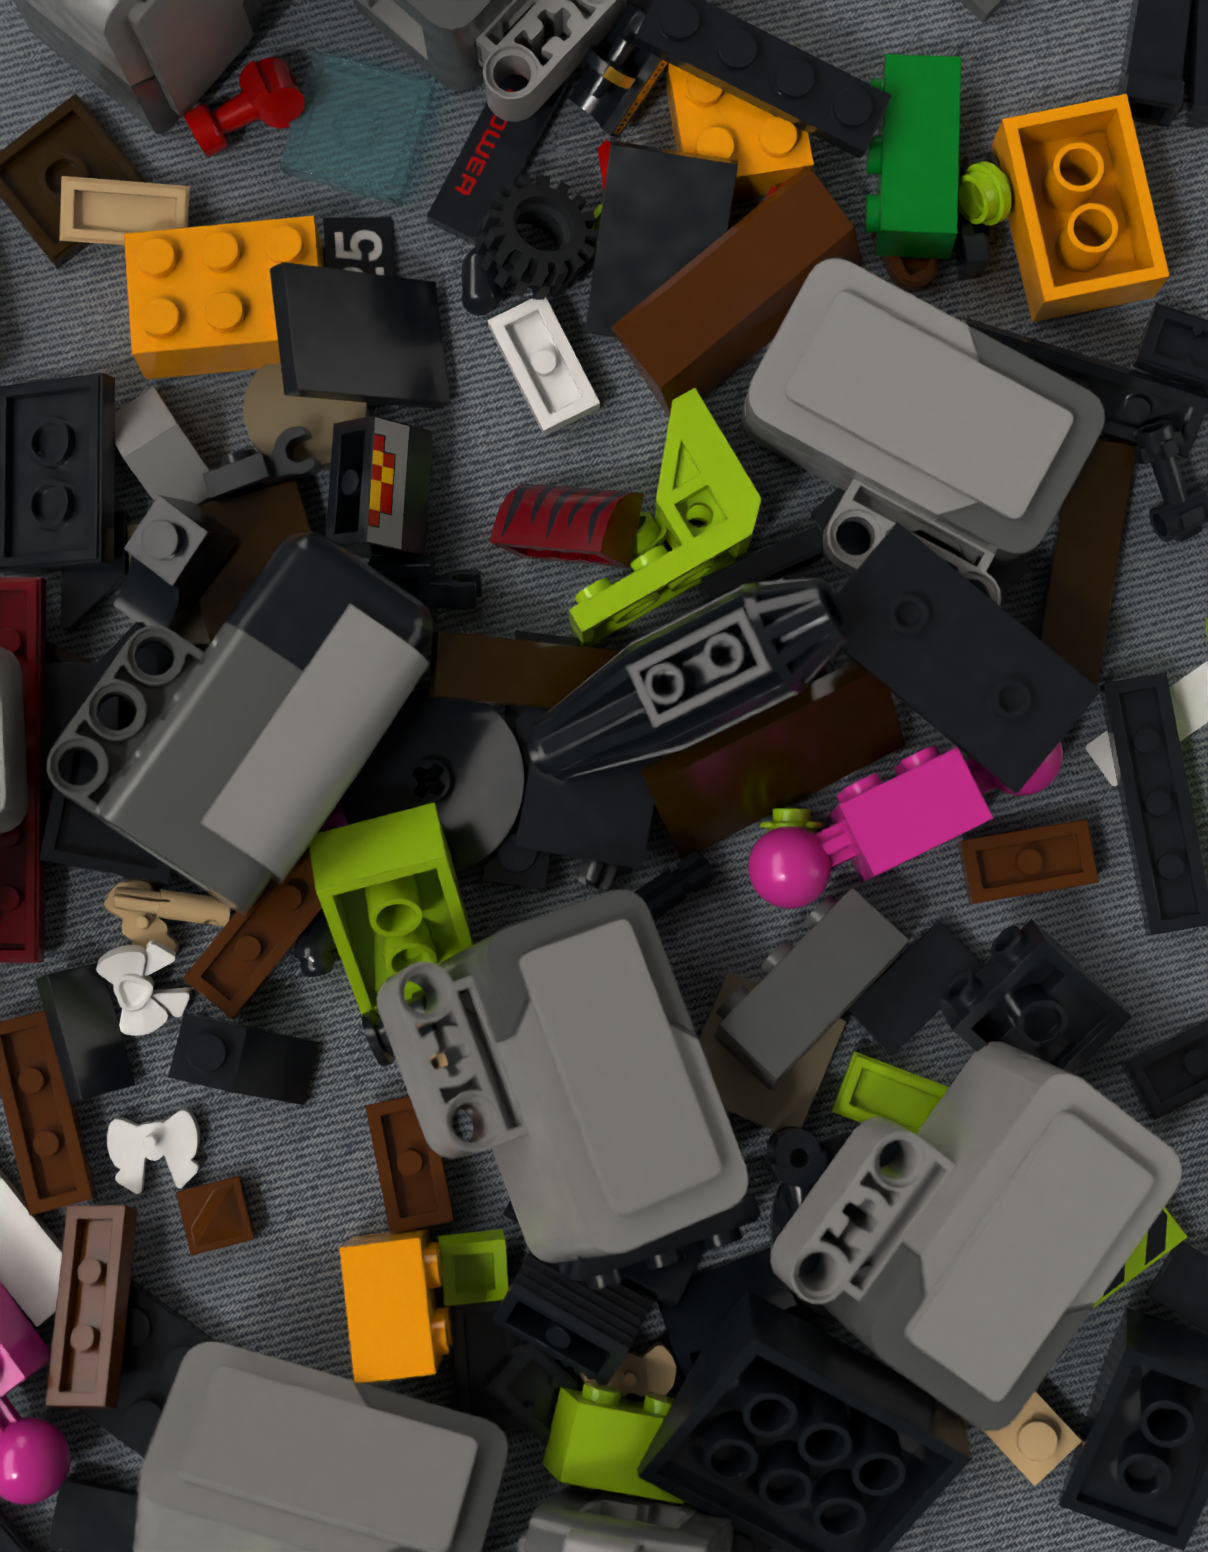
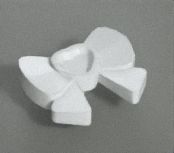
[96,940,190,1036]
[107,1108,200,1194]

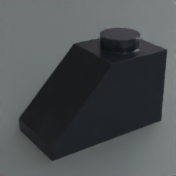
[168,1013,320,1105]

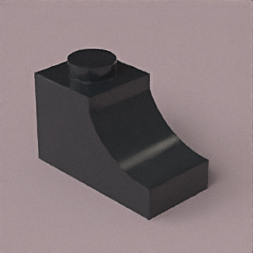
[113,495,239,634]

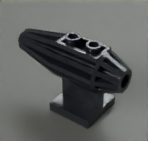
[528,577,850,781]

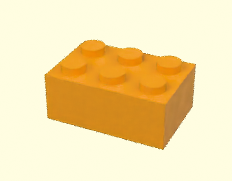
[991,94,1169,323]
[124,215,325,380]

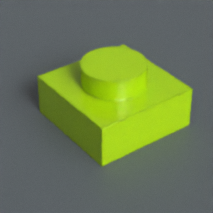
[438,1229,508,1307]

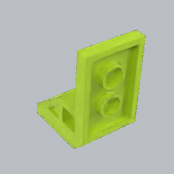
[569,388,762,647]

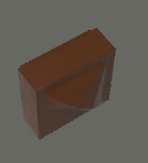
[176,1175,257,1255]

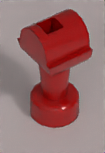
[183,57,305,158]

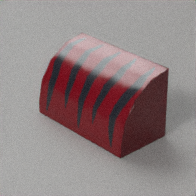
[490,484,644,568]

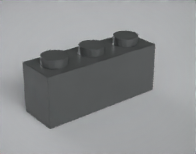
[714,888,910,1091]

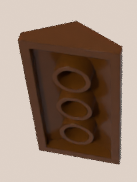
[611,166,863,418]

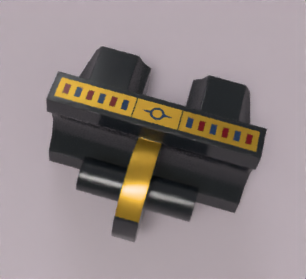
[568,3,669,138]

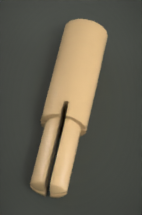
[113,887,231,927]

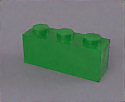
[864,54,961,259]

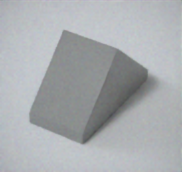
[115,387,212,506]

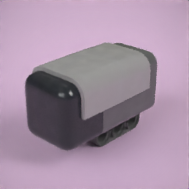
[47,531,434,916]

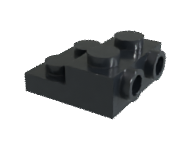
[941,919,1132,1074]

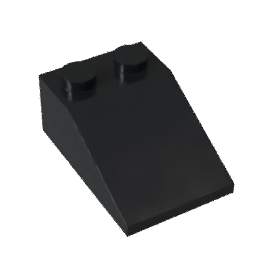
[1059,1307,1208,1551]

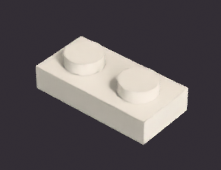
[488,297,600,436]

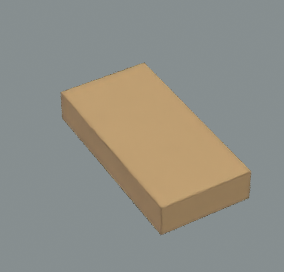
[59,176,190,246]

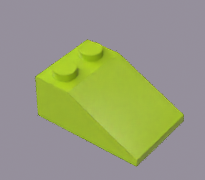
[309,802,475,1015]

